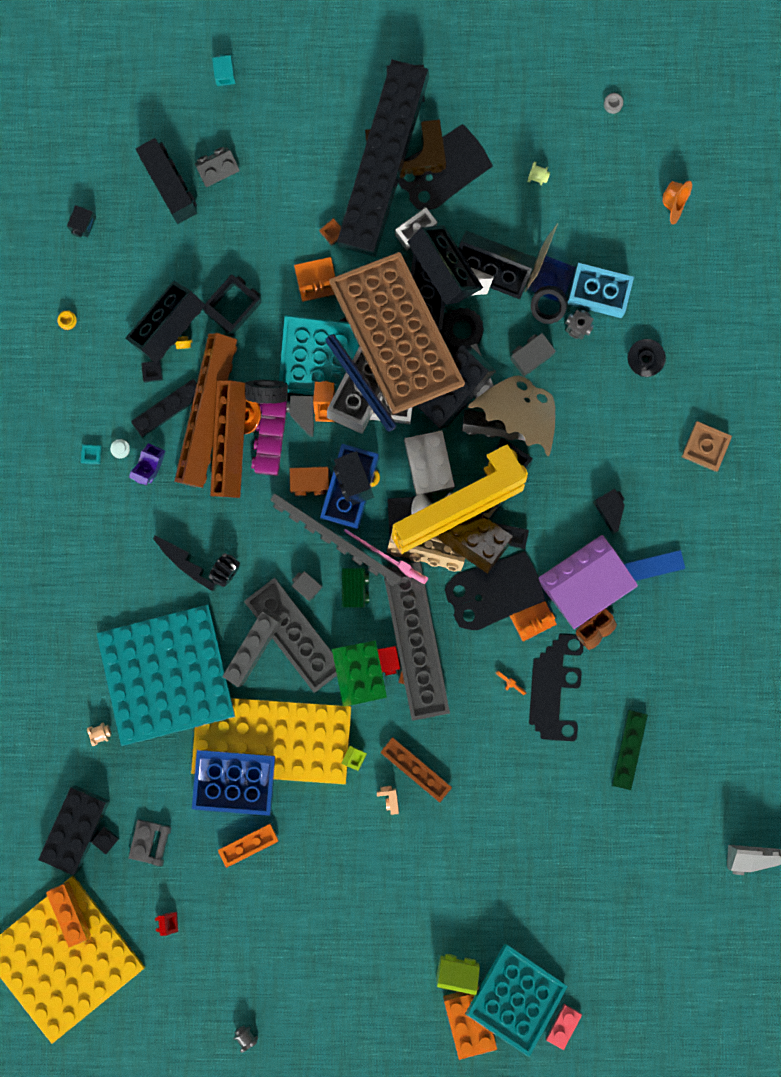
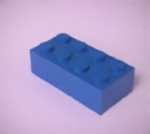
[320,444,380,530]

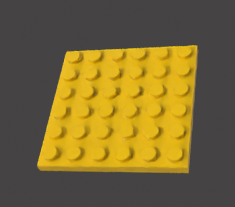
[0,876,145,1044]

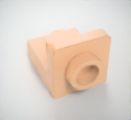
[377,786,399,815]

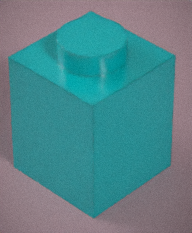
[212,54,235,86]

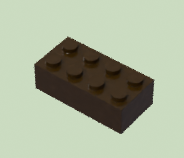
[435,493,513,574]

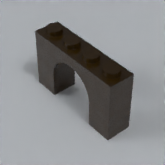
[365,119,446,178]

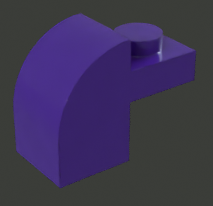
[129,443,166,485]

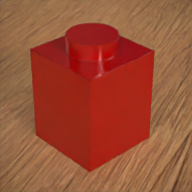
[378,646,400,676]

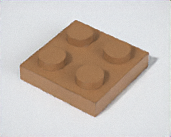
[681,421,732,472]

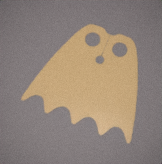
[468,376,555,456]

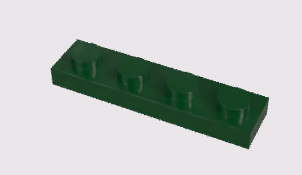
[611,710,648,790]

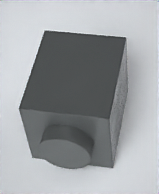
[292,571,323,601]

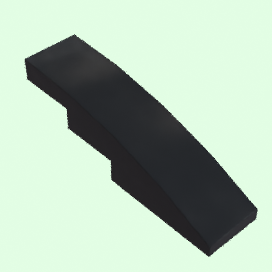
[153,535,218,592]

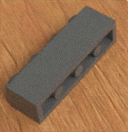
[222,609,283,687]

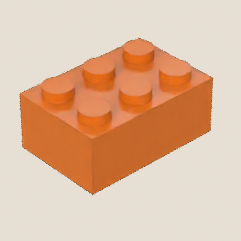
[443,986,497,1060]

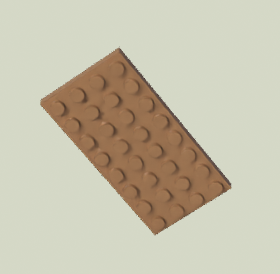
[329,252,465,415]

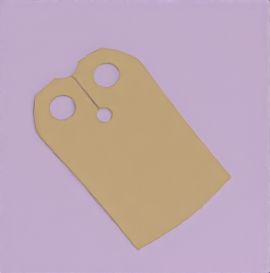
[525,223,558,292]

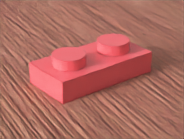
[546,1004,582,1050]

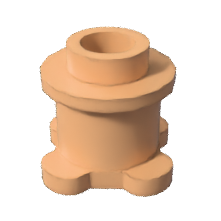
[87,723,112,746]

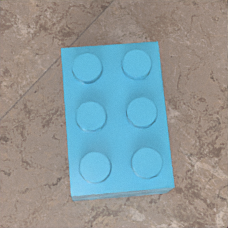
[567,263,634,318]

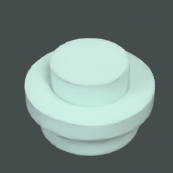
[110,439,130,458]

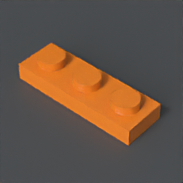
[218,823,279,868]

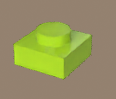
[342,746,367,771]

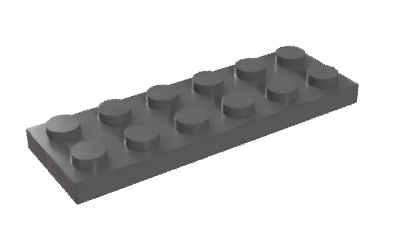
[244,578,337,693]

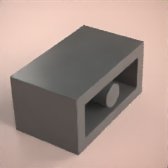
[510,333,556,377]

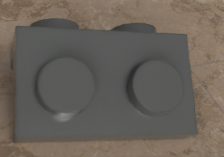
[194,147,240,187]

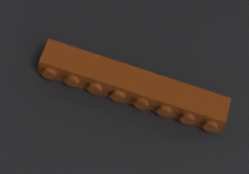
[174,333,237,488]

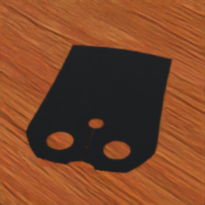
[398,124,493,210]
[445,551,545,630]

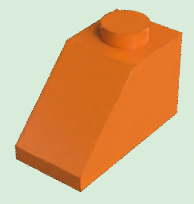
[313,381,335,422]

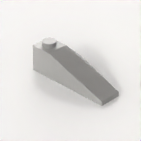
[727,845,781,875]

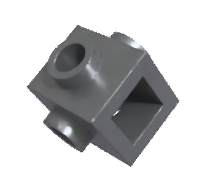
[565,310,594,340]

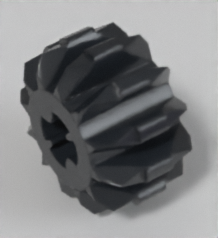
[209,553,240,587]

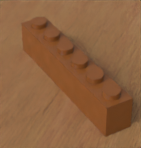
[210,381,246,498]

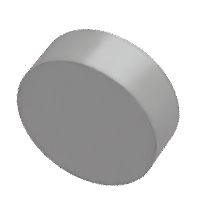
[604,93,623,114]

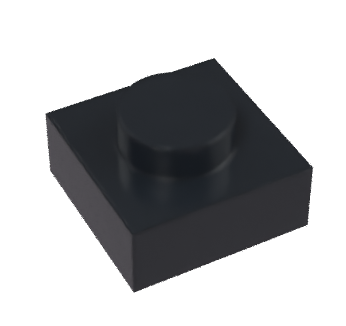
[141,361,163,383]
[91,826,119,855]

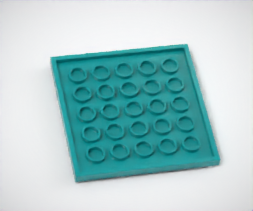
[96,605,236,746]

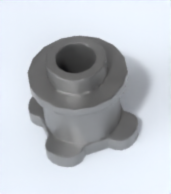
[233,1026,258,1053]

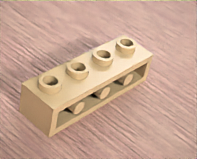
[387,533,465,572]

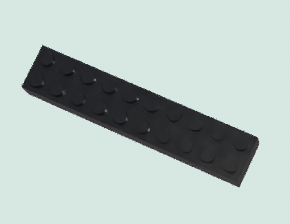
[337,59,430,257]

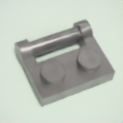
[129,819,172,866]

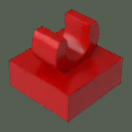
[155,912,178,936]

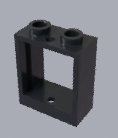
[202,274,262,336]

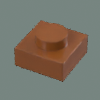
[319,218,341,246]

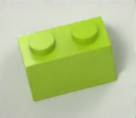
[436,954,480,995]

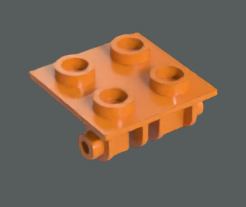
[294,257,335,302]
[510,601,557,641]

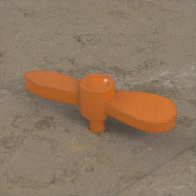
[496,671,526,695]

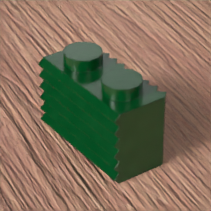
[342,568,369,608]

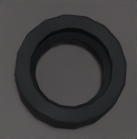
[531,285,568,324]

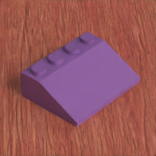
[539,535,638,629]

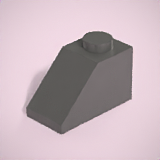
[287,396,314,437]

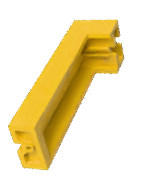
[392,444,528,554]

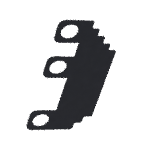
[529,634,584,742]

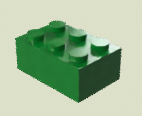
[332,641,387,706]

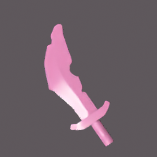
[344,529,428,584]

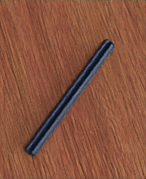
[326,334,397,432]

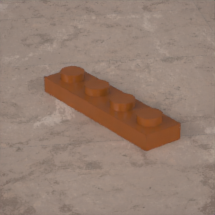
[380,737,452,802]

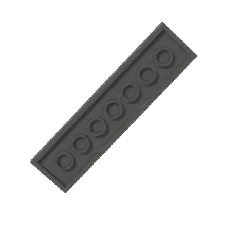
[384,562,450,721]

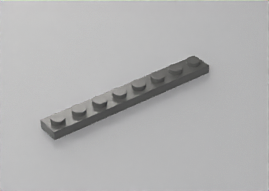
[270,494,403,586]

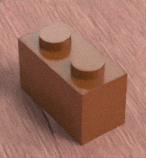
[290,467,329,496]

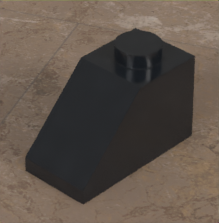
[593,489,625,534]

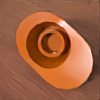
[663,181,692,225]

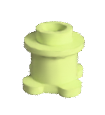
[527,162,550,186]

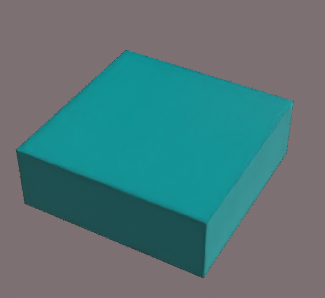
[81,444,102,465]

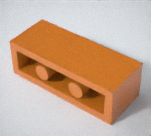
[46,881,91,948]

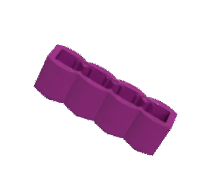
[251,401,287,476]

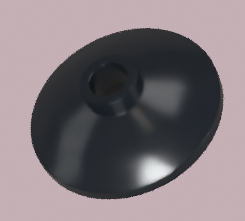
[627,339,666,377]

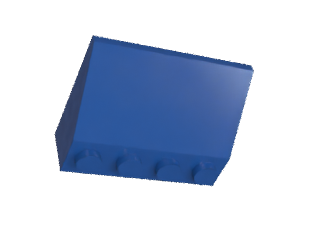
[192,750,275,816]

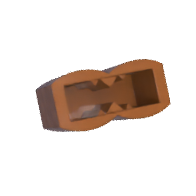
[576,608,617,650]

